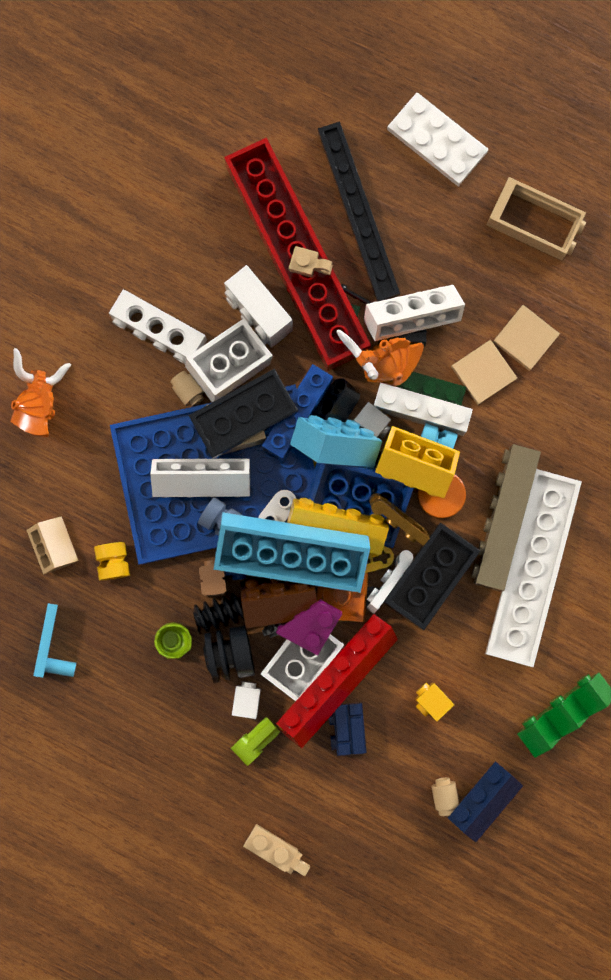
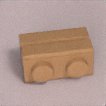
[199,560,229,597]

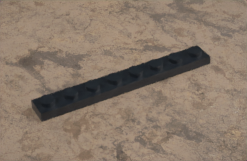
[318,121,400,302]

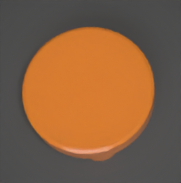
[417,475,466,519]

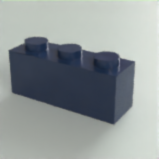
[448,761,523,842]

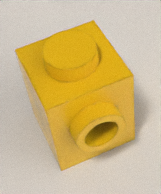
[415,682,454,722]

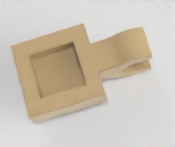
[288,246,333,277]

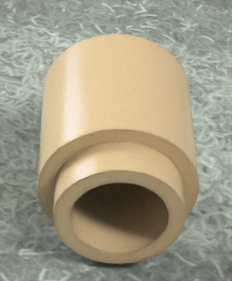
[170,371,204,407]
[431,777,459,816]

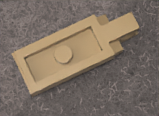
[243,824,310,876]

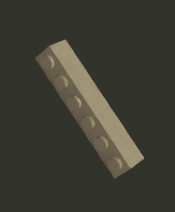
[471,444,541,592]

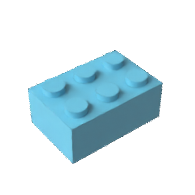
[290,415,382,468]

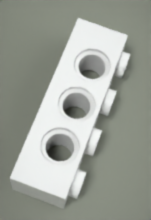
[364,285,465,341]
[109,289,207,364]

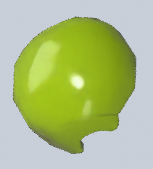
[154,622,192,659]

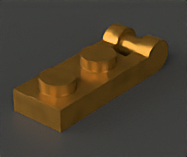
[369,493,430,546]

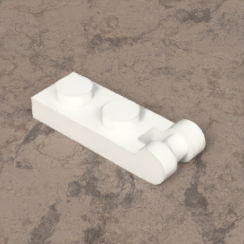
[366,550,413,614]

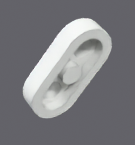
[258,490,296,522]

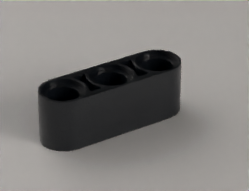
[312,378,360,422]

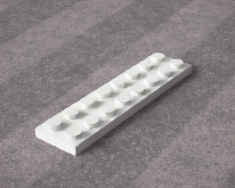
[485,469,582,667]

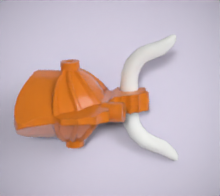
[337,330,424,387]
[10,348,71,438]

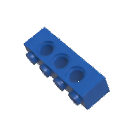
[262,364,333,462]

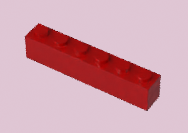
[276,614,398,749]

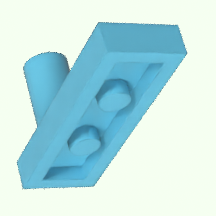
[33,603,76,678]

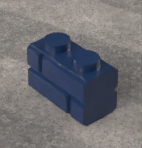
[329,702,367,756]

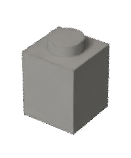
[354,402,391,439]

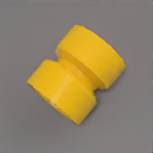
[94,542,130,581]

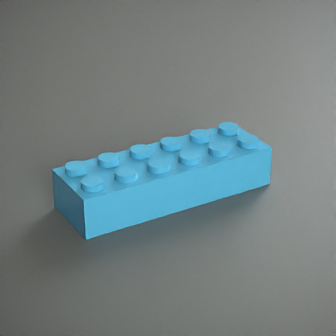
[213,513,370,593]

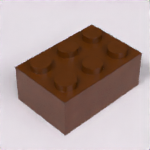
[240,577,317,629]

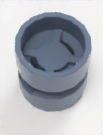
[198,497,243,536]

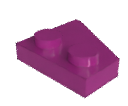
[276,600,342,656]

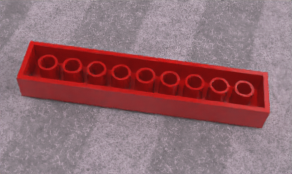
[224,137,371,371]

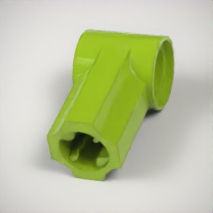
[230,716,281,766]

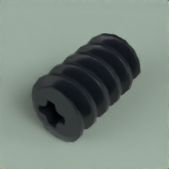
[193,593,245,635]

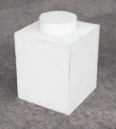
[232,681,261,719]

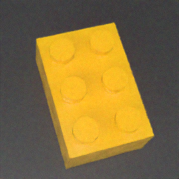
[375,426,460,498]

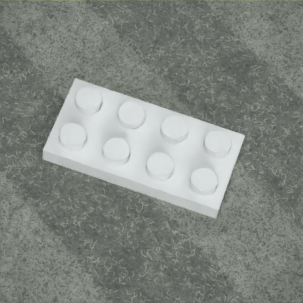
[387,93,489,187]

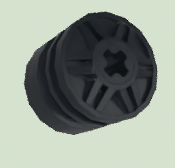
[203,625,255,683]

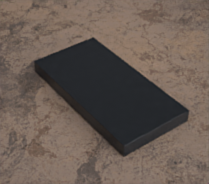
[189,368,298,459]

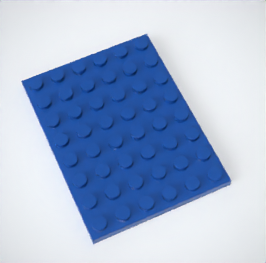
[110,384,315,565]

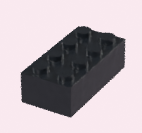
[383,523,480,631]

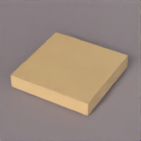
[493,305,560,371]
[451,340,517,405]

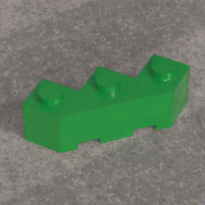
[517,672,611,758]

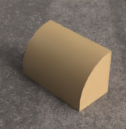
[27,516,78,575]

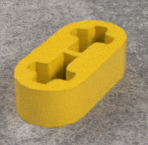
[365,546,394,573]

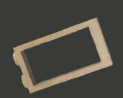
[487,177,586,260]

